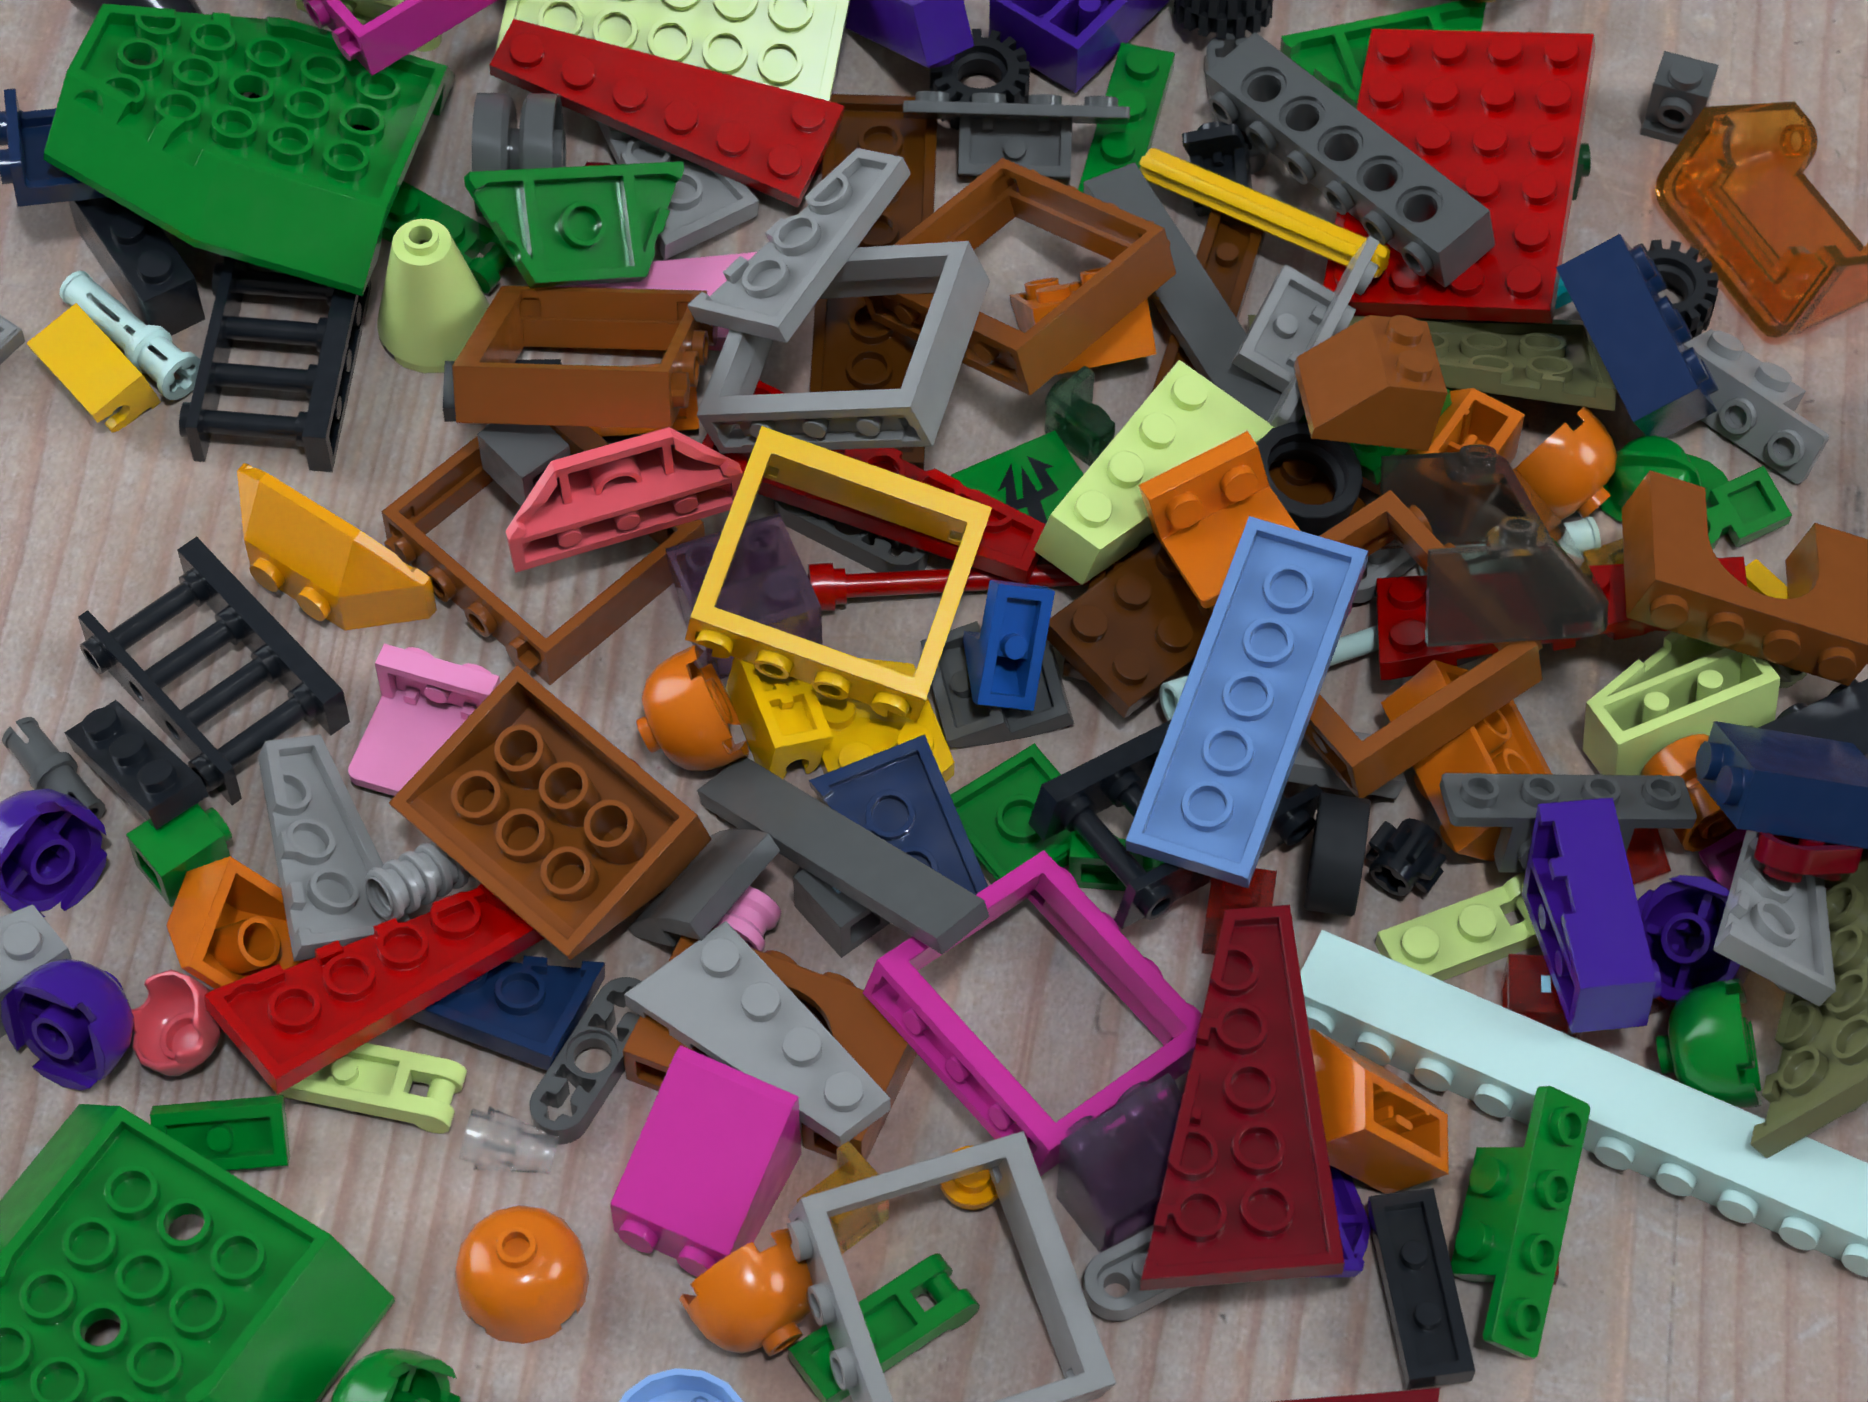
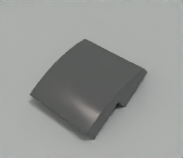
[920,621,1074,747]
[628,829,780,947]

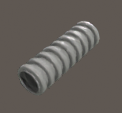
[365,841,476,920]

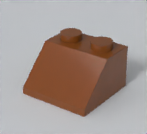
[1294,315,1448,451]

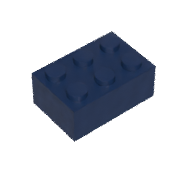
[1556,234,1719,438]

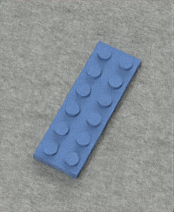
[1126,516,1368,888]

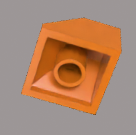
[166,856,309,989]

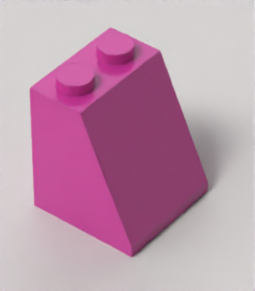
[610,1045,802,1277]

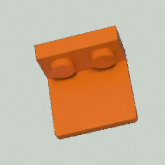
[1139,431,1300,608]

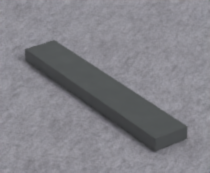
[1083,162,1282,422]
[697,757,989,954]

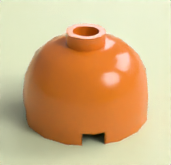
[1497,407,1617,522]
[636,645,749,771]
[455,1205,589,1344]
[679,1228,813,1356]

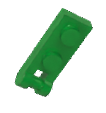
[382,181,515,294]
[788,1253,980,1402]

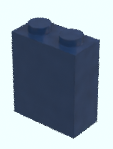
[1695,721,1868,849]

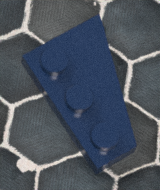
[809,734,988,895]
[408,955,605,1071]

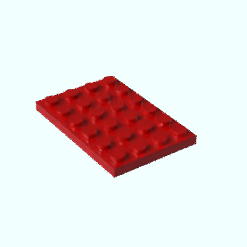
[1323,29,1596,324]

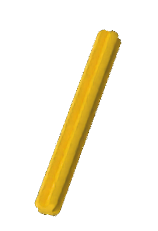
[1139,148,1390,278]

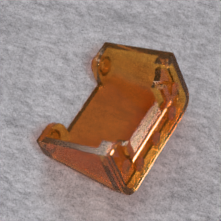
[1655,101,1868,338]

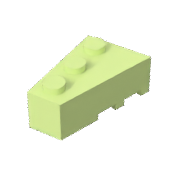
[1583,632,1780,775]

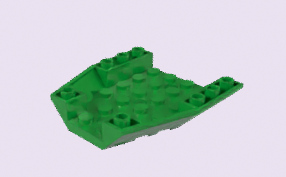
[43,4,455,296]
[0,1104,395,1402]

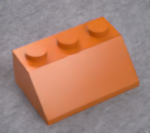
[1381,660,1552,862]

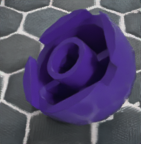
[0,789,107,917]
[1638,875,1751,1002]
[1,959,134,1091]

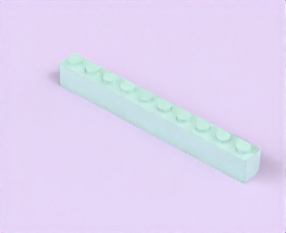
[1300,930,1868,1277]

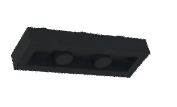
[64,700,209,830]
[1366,1188,1475,1390]

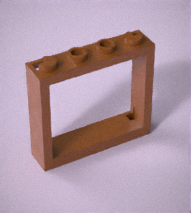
[864,158,1176,396]
[452,285,718,429]
[381,425,707,685]
[1211,490,1543,798]

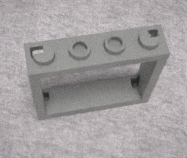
[696,241,990,454]
[786,1131,1116,1402]

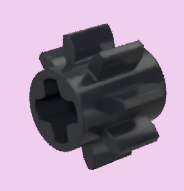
[1366,818,1447,896]

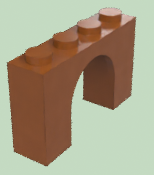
[1622,470,1868,686]
[623,928,917,1170]

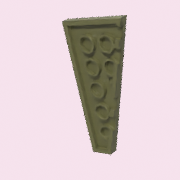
[1247,315,1617,411]
[1750,848,1868,1158]

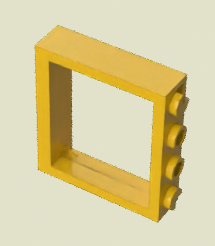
[685,426,992,721]

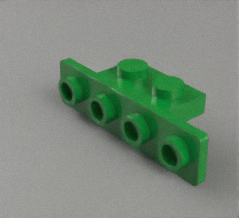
[1451,1086,1590,1358]

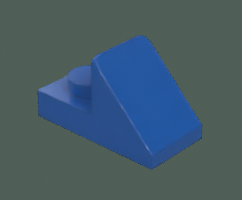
[963,580,1055,711]

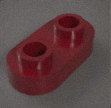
[1754,832,1863,883]

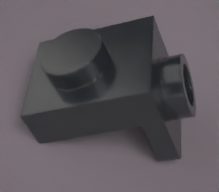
[1182,122,1252,217]

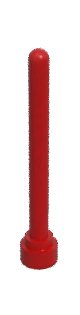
[808,563,1090,612]

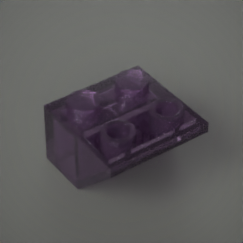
[666,513,823,679]
[1057,1073,1183,1253]

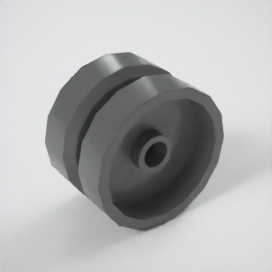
[472,93,567,217]

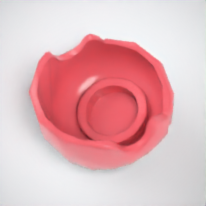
[131,969,222,1076]

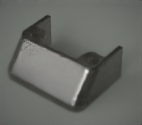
[1380,444,1609,647]

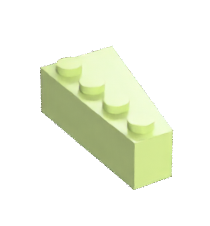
[1034,360,1275,585]

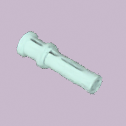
[59,271,201,400]

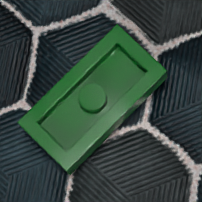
[150,1095,290,1170]

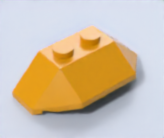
[237,463,437,631]

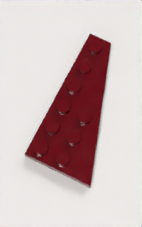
[1140,905,1345,1291]

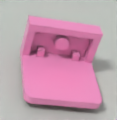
[348,644,500,796]

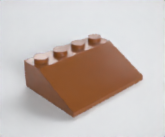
[389,665,712,960]

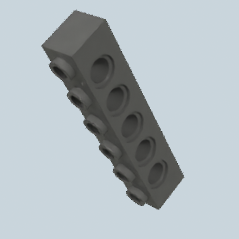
[1205,32,1495,288]

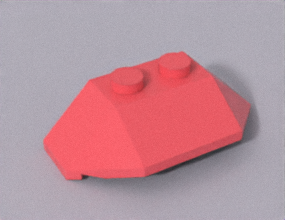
[505,427,743,573]

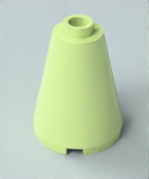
[377,219,490,373]

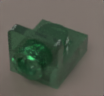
[1045,366,1116,467]

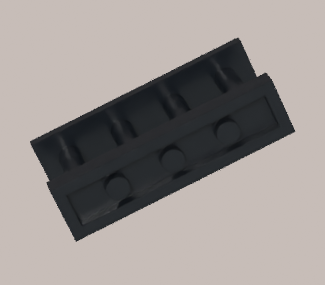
[179,256,372,472]
[78,536,350,805]
[1028,719,1324,929]

